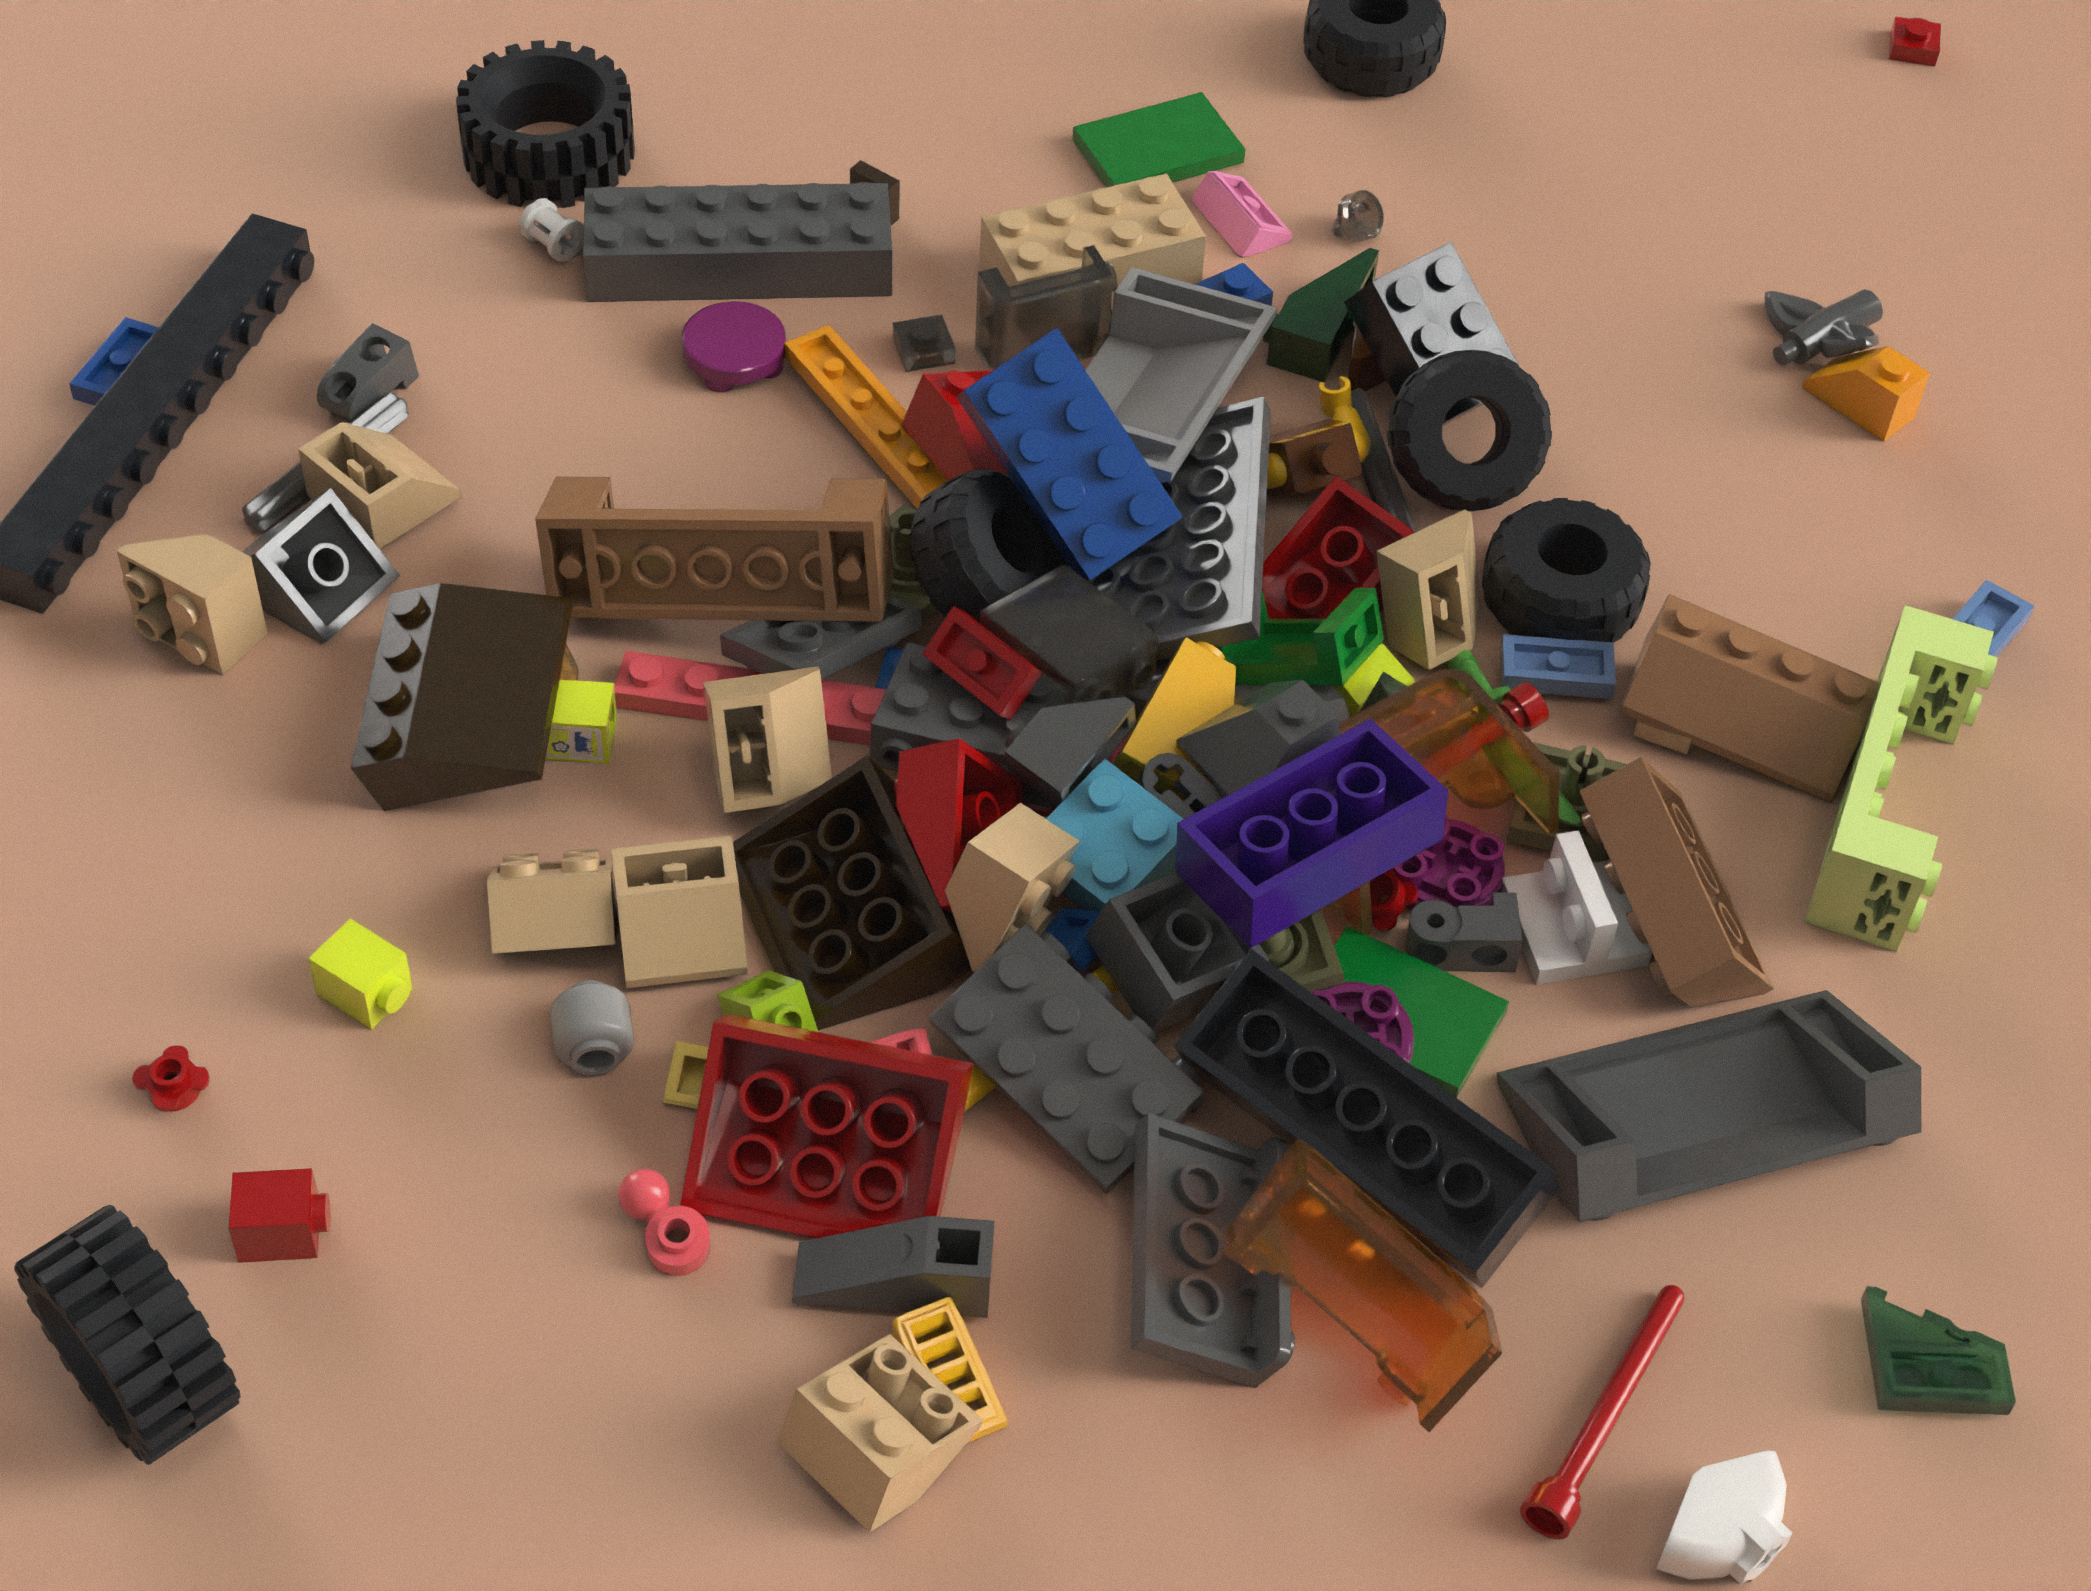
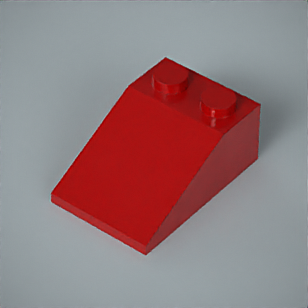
[901,368,1008,481]
[1262,476,1415,619]
[894,738,1022,914]

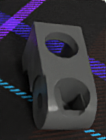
[317,323,419,422]
[1405,893,1522,972]

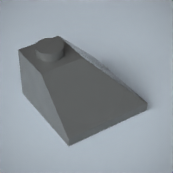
[243,488,400,644]
[1176,680,1340,797]

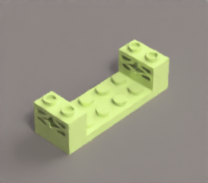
[1805,605,1998,952]

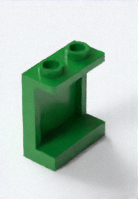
[1216,588,1384,686]

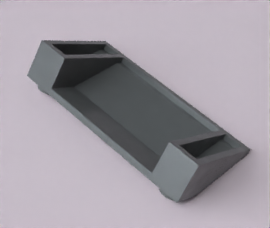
[1497,990,1922,1222]

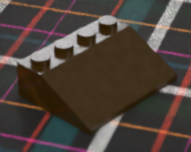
[351,583,573,811]
[733,755,972,1031]

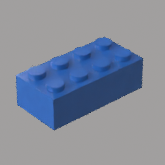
[956,328,1183,583]

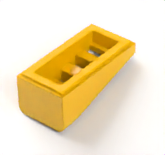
[892,1297,1008,1443]

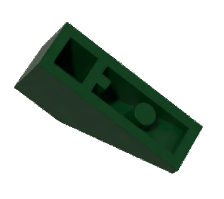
[1263,248,1380,383]

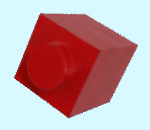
[228,1168,331,1263]

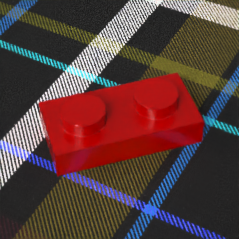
[922,606,1043,720]

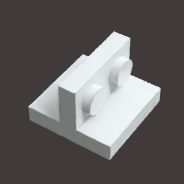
[1500,830,1652,985]

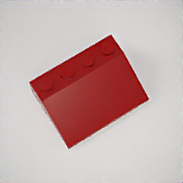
[680,1014,974,1238]

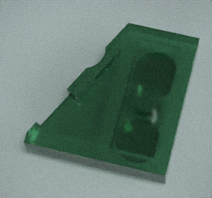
[1860,1286,2016,1415]

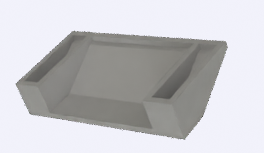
[1086,267,1277,483]

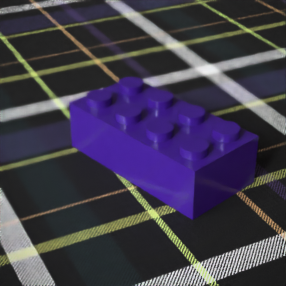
[1176,718,1449,949]

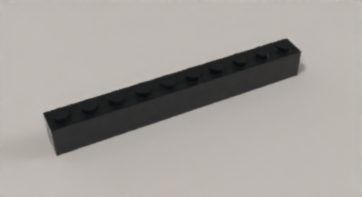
[0,213,315,614]

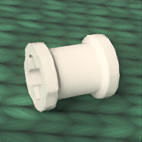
[519,198,584,262]

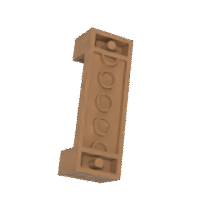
[535,476,894,622]

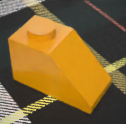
[1802,346,1930,442]

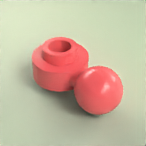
[618,1169,711,1276]

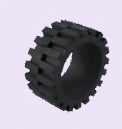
[456,40,635,208]
[14,1205,241,1465]

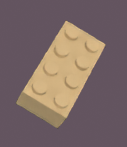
[979,173,1206,327]

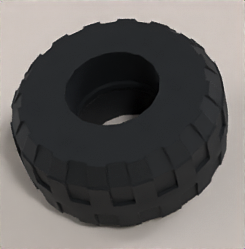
[1303,0,1446,97]
[1387,350,1552,511]
[910,468,1067,639]
[1482,498,1651,643]

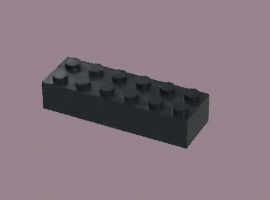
[1174,949,1559,1289]

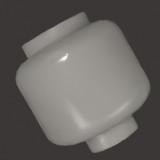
[550,980,634,1075]

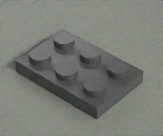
[720,596,922,679]

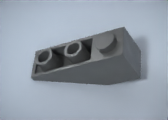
[792,1216,995,1318]

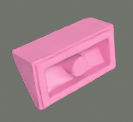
[1192,171,1293,257]

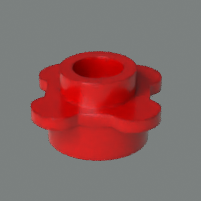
[1349,869,1418,932]
[132,1045,210,1112]

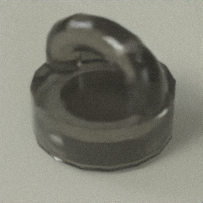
[1332,190,1384,242]

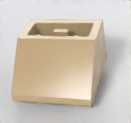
[298,422,461,549]
[1377,509,1481,670]
[117,534,268,676]
[703,666,832,813]
[945,803,1080,972]
[611,835,748,988]
[487,849,616,954]
[777,1334,983,1532]

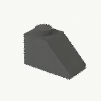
[1005,697,1136,807]

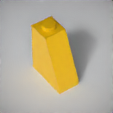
[1112,637,1236,812]

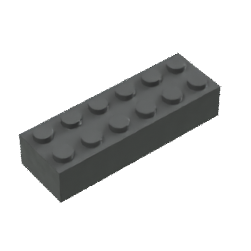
[583,182,892,302]

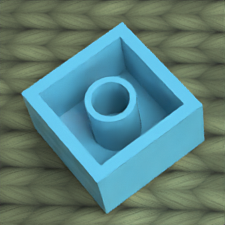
[1046,759,1184,911]

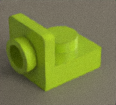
[717,970,818,1032]

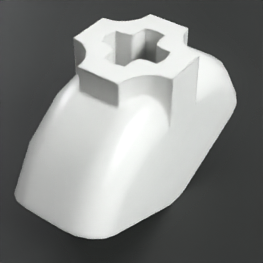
[1656,1450,1792,1585]

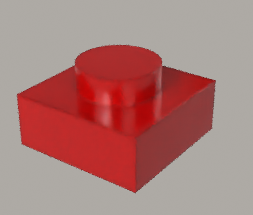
[1889,16,1941,66]

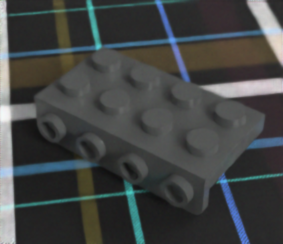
[870,642,1127,809]
[929,924,1204,1194]
[1131,1113,1295,1388]

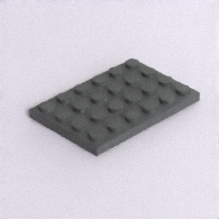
[1038,396,1271,680]

